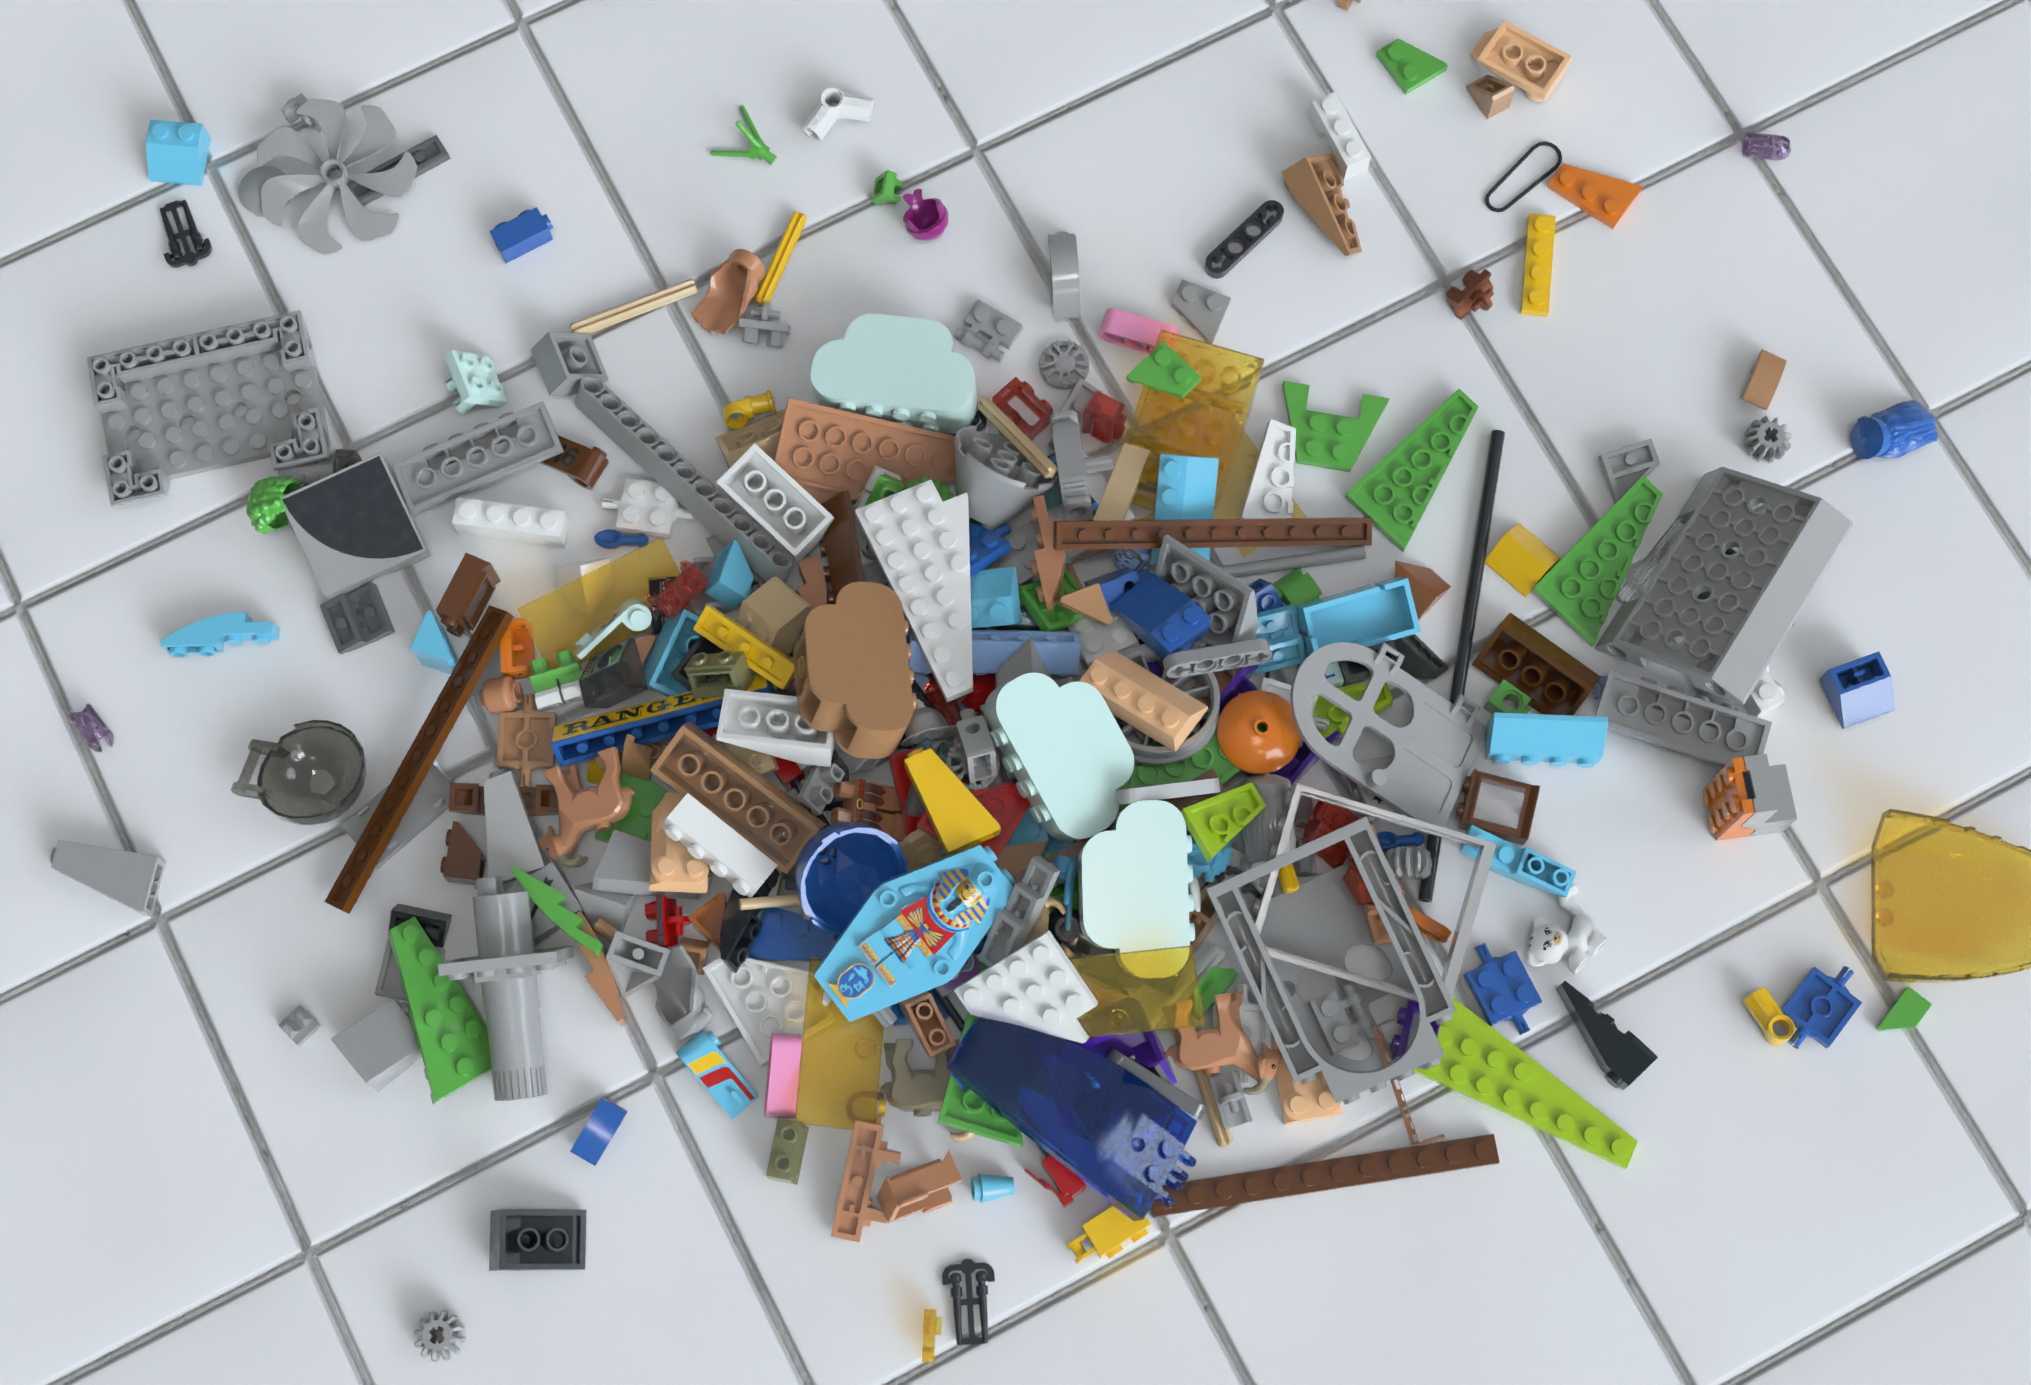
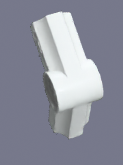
[802,87,874,141]

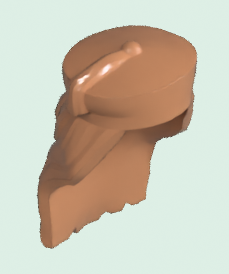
[691,249,766,335]

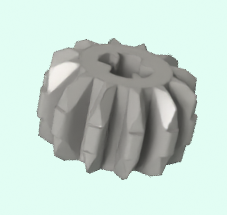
[1744,416,1792,463]
[1385,847,1432,880]
[414,1310,465,1362]

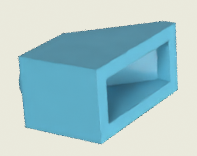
[705,540,754,610]

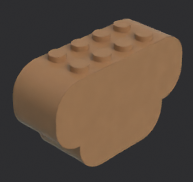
[793,582,917,759]

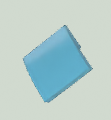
[1253,604,1305,675]

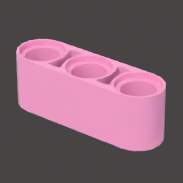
[1098,308,1180,354]
[764,1033,802,1119]

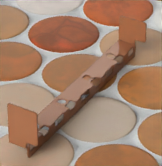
[1372,1017,1446,1146]

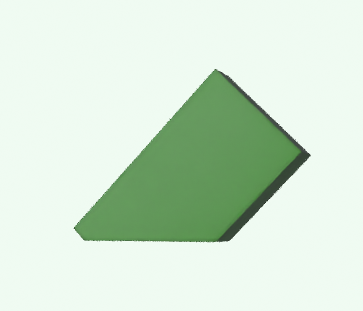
[1876,986,1932,1031]

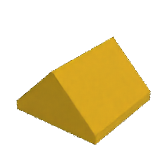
[1485,523,1561,597]

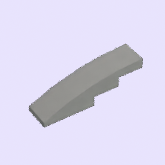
[979,856,1060,967]

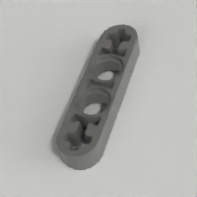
[1105,1048,1208,1120]

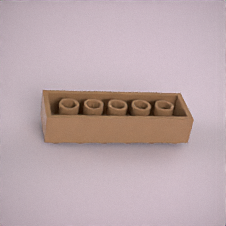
[650,721,826,874]

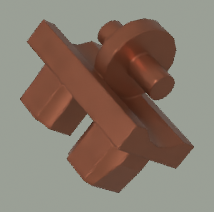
[1445,269,1494,320]

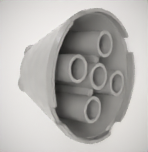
[954,426,1058,530]

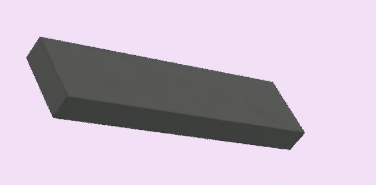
[346,135,451,206]

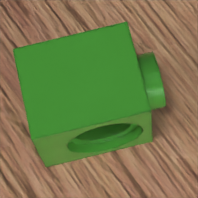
[1483,679,1531,714]

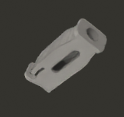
[1050,410,1114,521]

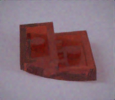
[1302,791,1359,869]

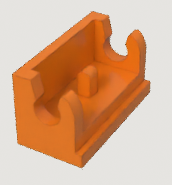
[499,618,535,679]

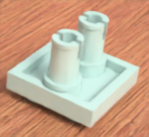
[444,350,507,415]

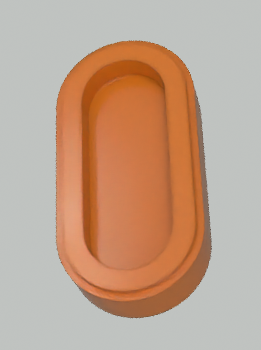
[1409,907,1452,943]

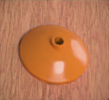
[1216,690,1301,774]

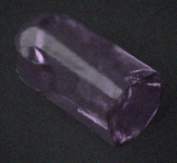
[1742,132,1791,160]
[68,704,114,752]

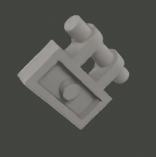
[954,299,1023,362]
[1307,983,1375,1056]

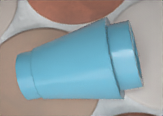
[971,1174,1015,1203]

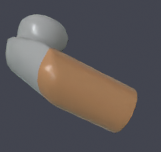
[593,918,620,954]

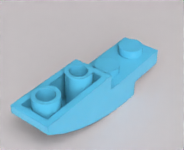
[160,612,280,657]
[1458,825,1577,898]

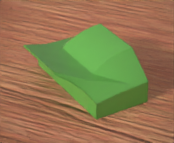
[1191,966,1239,1021]

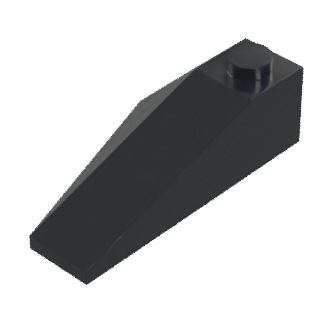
[1556,981,1658,1090]

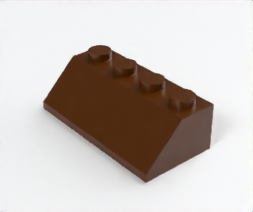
[819,491,865,604]
[1472,612,1601,716]

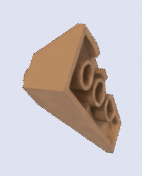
[1282,153,1362,256]

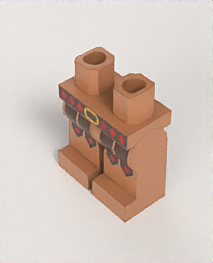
[830,778,905,842]

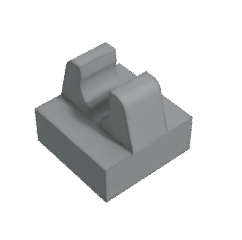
[278,1005,321,1047]

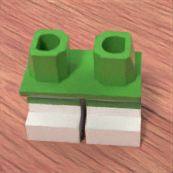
[853,465,904,513]
[529,650,591,712]

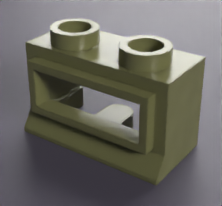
[684,651,753,699]
[766,1118,809,1185]

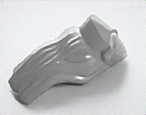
[1242,773,1296,863]
[653,944,713,1041]

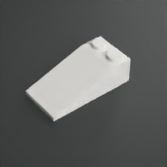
[716,689,835,767]

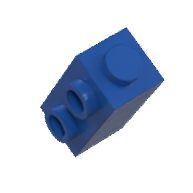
[489,207,553,264]

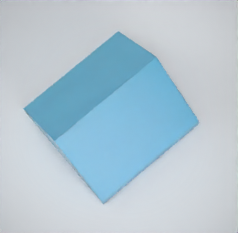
[410,611,457,675]

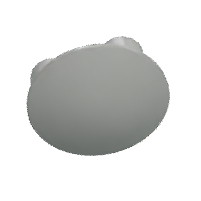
[238,166,292,217]

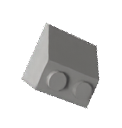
[531,332,608,396]

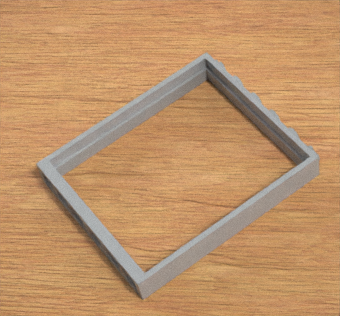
[1251,784,1497,1001]

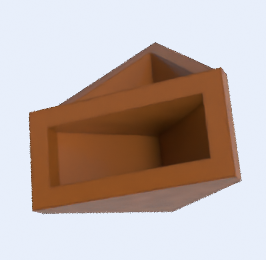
[1395,560,1451,621]
[688,893,727,951]

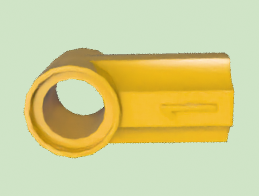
[1743,987,1795,1046]

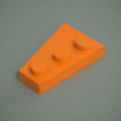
[1547,163,1643,230]

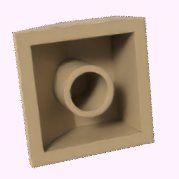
[735,577,811,654]

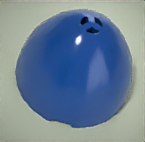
[794,822,908,936]

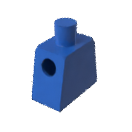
[1084,568,1151,611]

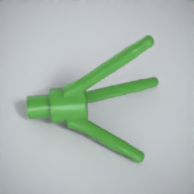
[710,105,777,165]

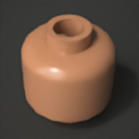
[479,676,523,714]

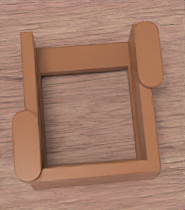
[876,1150,962,1223]

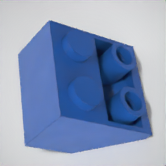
[1819,651,1895,729]

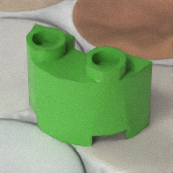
[1273,567,1322,626]

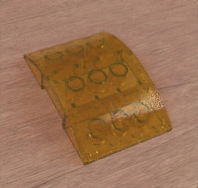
[1117,330,1264,511]

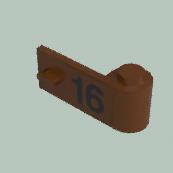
[539,435,609,490]

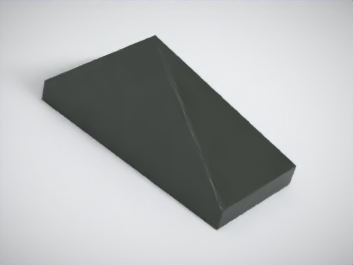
[1396,634,1449,679]

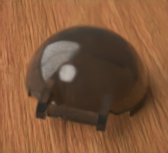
[231,720,367,826]

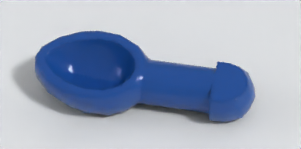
[594,529,649,549]
[1377,831,1425,852]

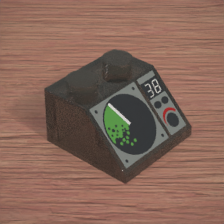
[578,637,648,709]

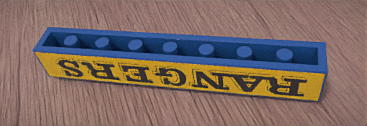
[551,674,776,766]

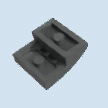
[320,582,395,654]

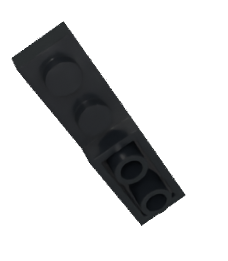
[720,868,780,973]

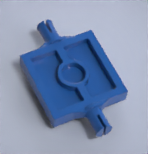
[969,522,1011,577]
[1463,943,1542,1036]
[1781,966,1862,1049]

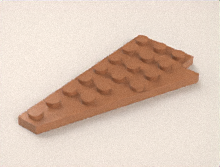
[774,398,955,504]

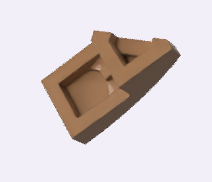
[622,734,653,781]

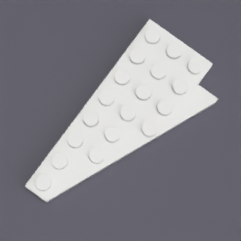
[855,480,973,702]

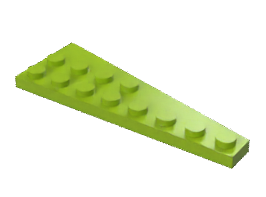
[1413,997,1638,1169]

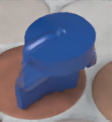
[1850,400,1938,459]

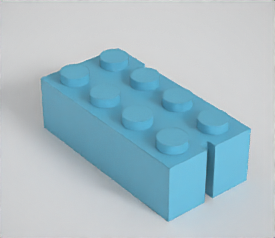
[1295,576,1421,657]

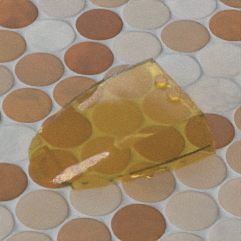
[1871,809,2031,983]

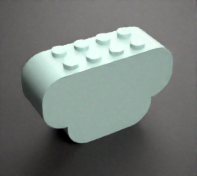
[811,313,978,434]
[984,673,1134,841]
[1078,800,1195,977]

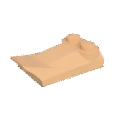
[1470,21,1572,102]
[649,792,709,894]
[1271,1030,1342,1125]

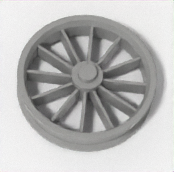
[1112,644,1220,765]

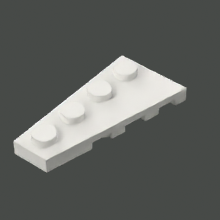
[1239,419,1296,519]

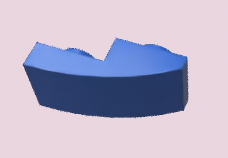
[570,1097,628,1166]

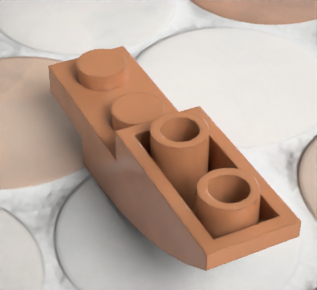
[1030,495,1066,611]
[898,991,956,1058]

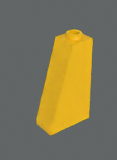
[904,748,1001,856]

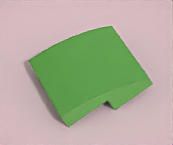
[1018,567,1085,632]

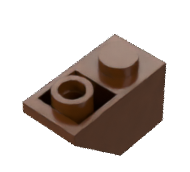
[440,821,487,885]

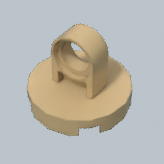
[899,829,945,871]

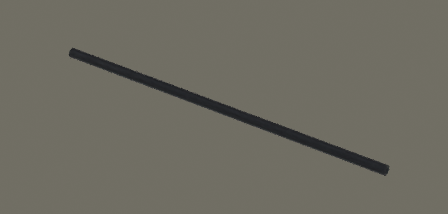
[1418,430,1505,903]

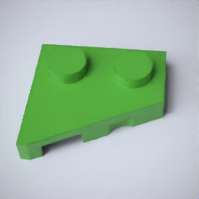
[1376,38,1448,95]
[1126,341,1202,399]

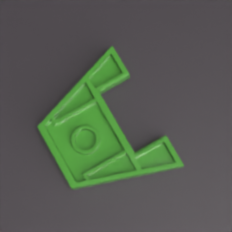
[1282,381,1390,472]

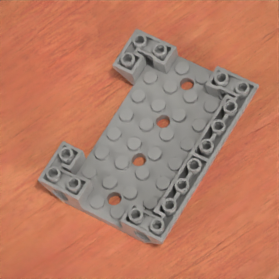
[87,310,331,507]
[1595,467,1853,705]

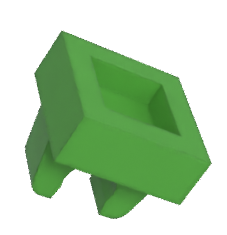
[871,170,904,205]

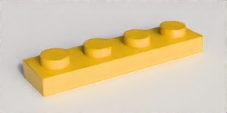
[1520,213,1556,317]
[693,605,795,690]

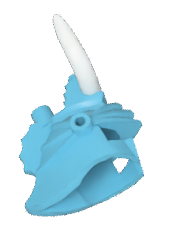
[1186,827,1242,912]

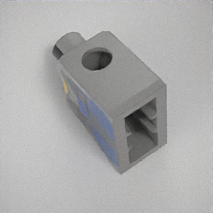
[956,709,997,783]

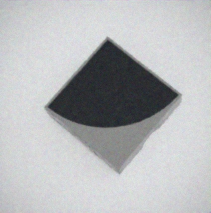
[282,452,431,600]

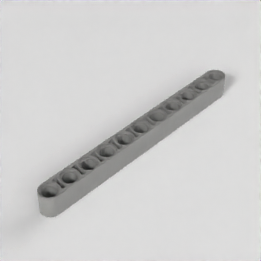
[574,377,793,582]

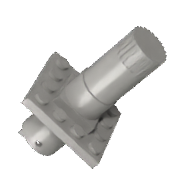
[438,876,574,1101]

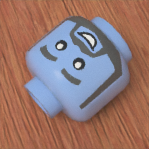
[1112,549,1152,572]

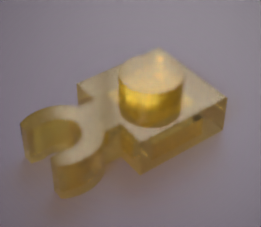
[922,1309,942,1363]

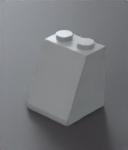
[331,999,422,1092]

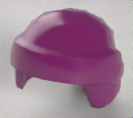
[903,189,948,241]

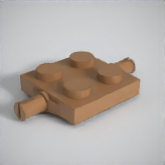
[497,693,557,787]

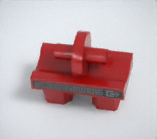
[645,895,691,948]

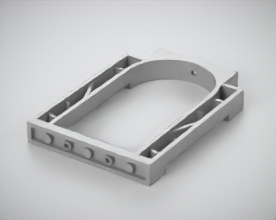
[1206,816,1457,1105]

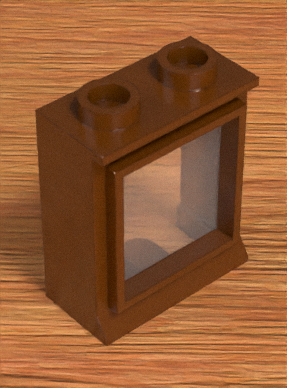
[435,553,501,638]
[1455,769,1540,845]

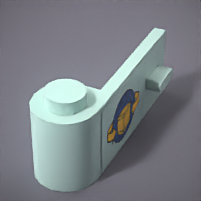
[574,598,652,659]

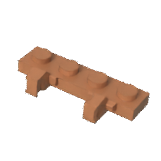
[831,1119,901,1242]

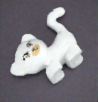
[1526,884,1607,975]

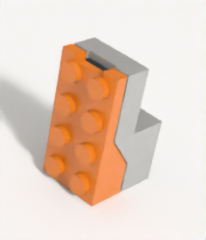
[1703,754,1797,841]

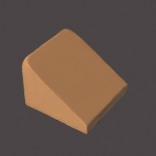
[679,937,710,975]

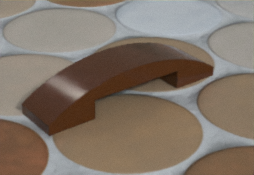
[449,783,559,817]

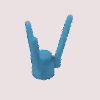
[1049,855,1078,930]

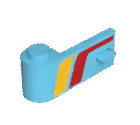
[675,1030,759,1120]

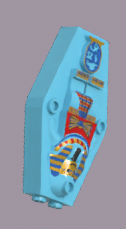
[813,844,1016,1022]

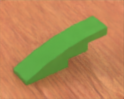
[512,866,604,957]

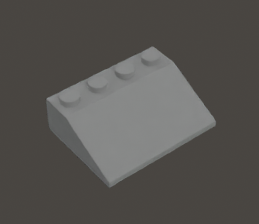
[1155,534,1259,646]

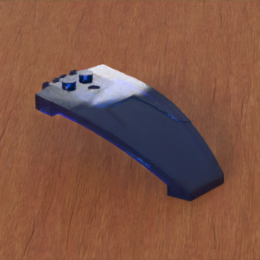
[946,1017,1197,1221]

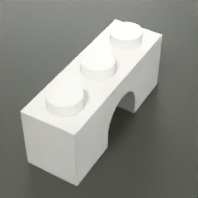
[1309,92,1371,181]

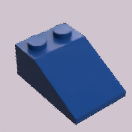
[1111,573,1211,661]

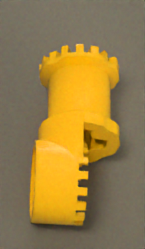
[722,390,776,429]

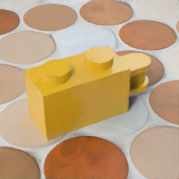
[1066,1194,1151,1263]

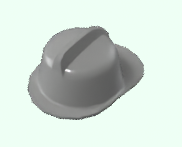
[900,707,957,747]

